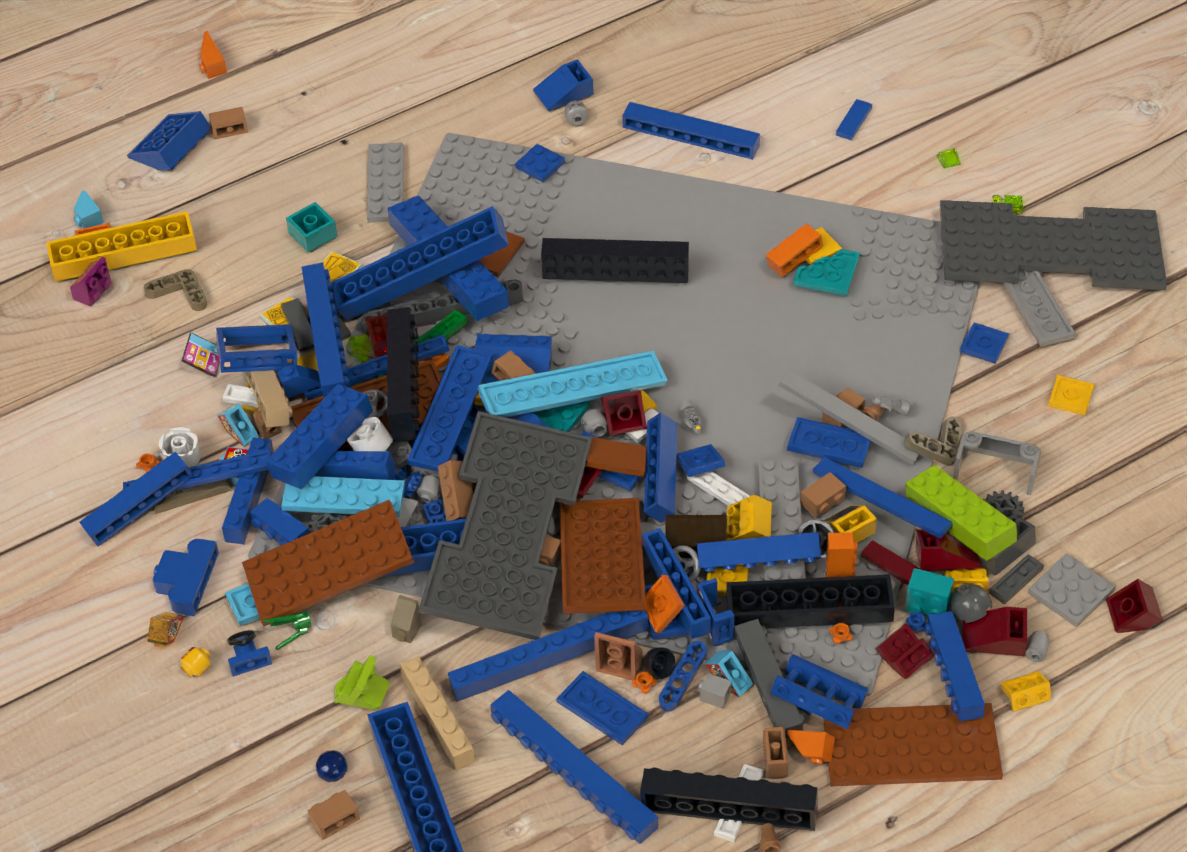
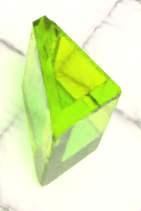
[937,148,961,169]

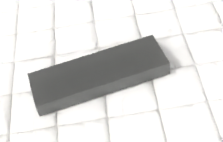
[281,299,314,351]
[989,554,1044,604]

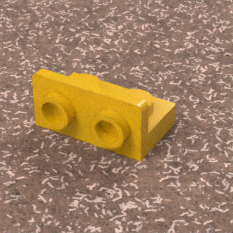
[945,569,989,593]
[1001,671,1051,711]

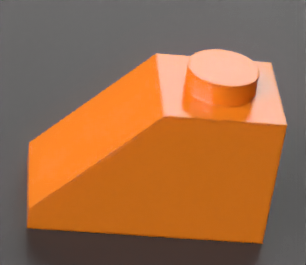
[787,730,835,765]

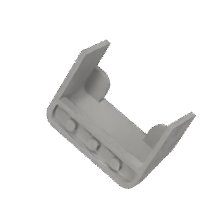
[953,431,1041,495]

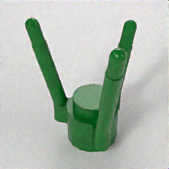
[264,611,312,650]

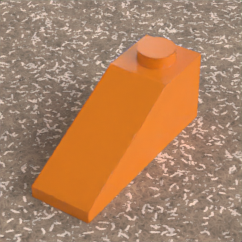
[199,31,227,79]

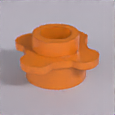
[136,453,160,473]
[829,623,853,644]
[632,672,657,694]

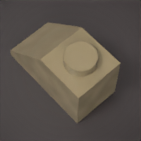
[391,595,421,643]

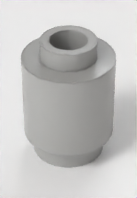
[1026,631,1050,662]

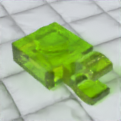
[991,195,1023,214]
[349,333,371,363]

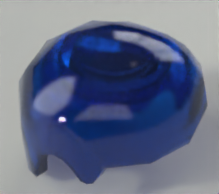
[316,750,348,782]

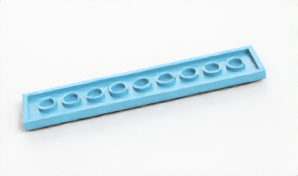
[477,351,668,418]

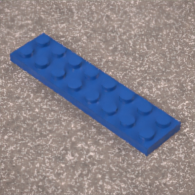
[407,345,493,472]

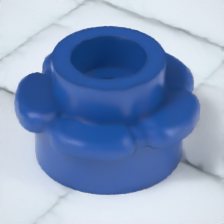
[906,612,926,631]

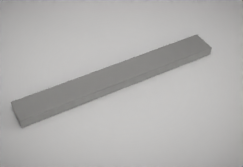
[779,369,919,465]

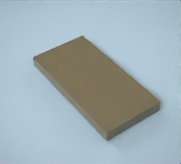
[153,459,231,514]

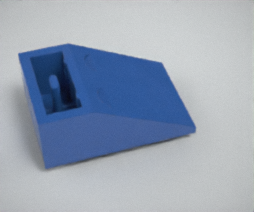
[533,59,594,111]

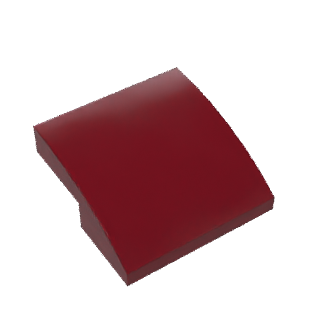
[875,623,935,679]

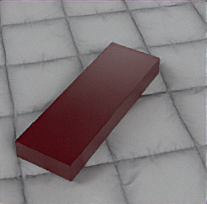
[860,540,920,585]

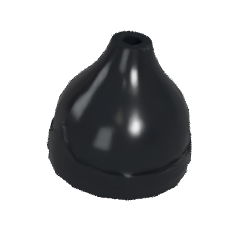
[643,647,676,679]

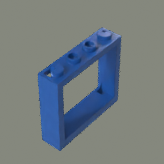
[216,324,297,373]

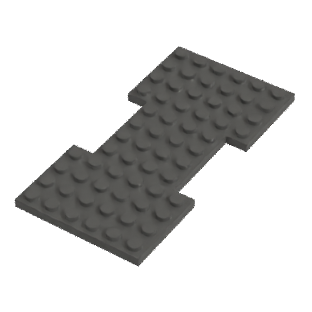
[939,200,1167,290]
[419,411,592,640]

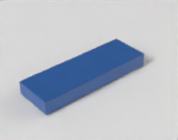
[836,99,872,140]

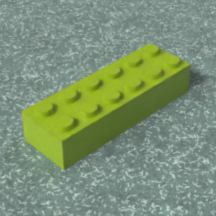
[905,465,1017,561]

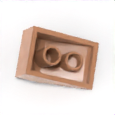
[594,632,643,680]

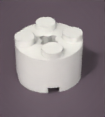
[347,417,393,451]
[159,427,201,468]

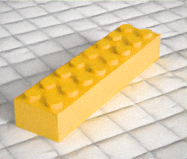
[46,211,197,282]

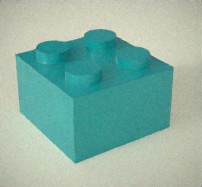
[286,202,338,252]
[905,568,954,617]

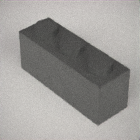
[980,518,1036,576]

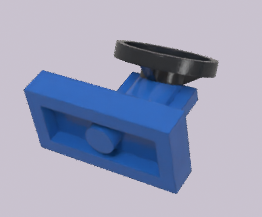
[227,630,272,677]

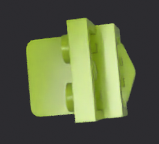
[334,655,390,710]

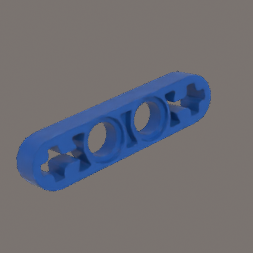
[659,641,707,712]

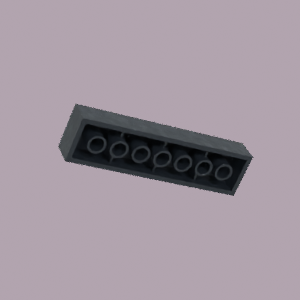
[541,238,689,283]
[387,307,420,442]
[726,574,895,630]
[640,767,818,831]

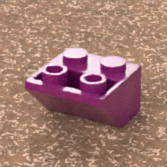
[70,257,112,306]

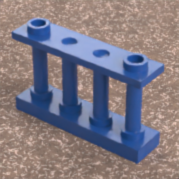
[770,654,869,729]

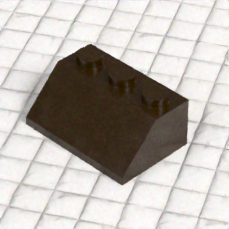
[665,515,726,559]

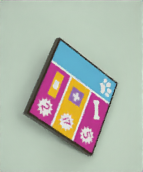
[181,332,219,377]

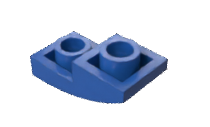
[422,499,446,523]

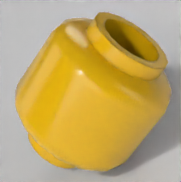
[180,647,211,678]

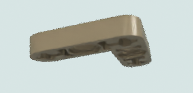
[144,269,207,311]
[905,417,962,466]

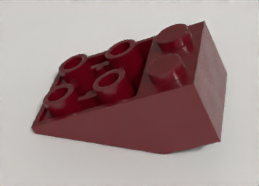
[915,529,982,571]
[962,606,1027,656]

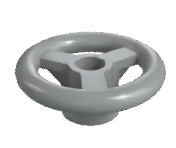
[362,389,387,419]
[673,545,700,583]

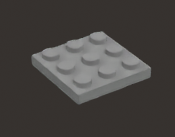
[1028,553,1115,627]

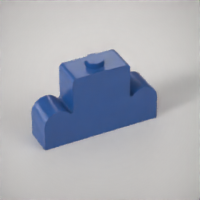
[153,539,219,617]

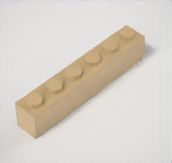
[245,370,292,427]
[400,656,475,771]

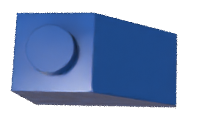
[277,364,321,398]

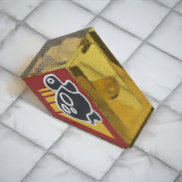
[148,612,184,647]

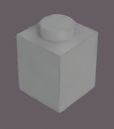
[698,673,732,709]

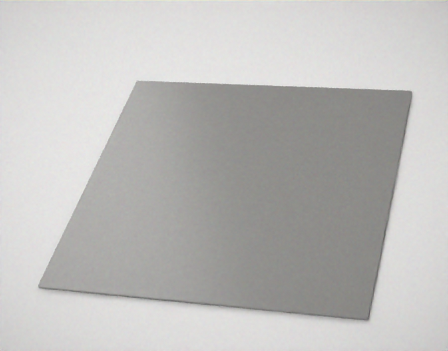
[248,133,979,696]

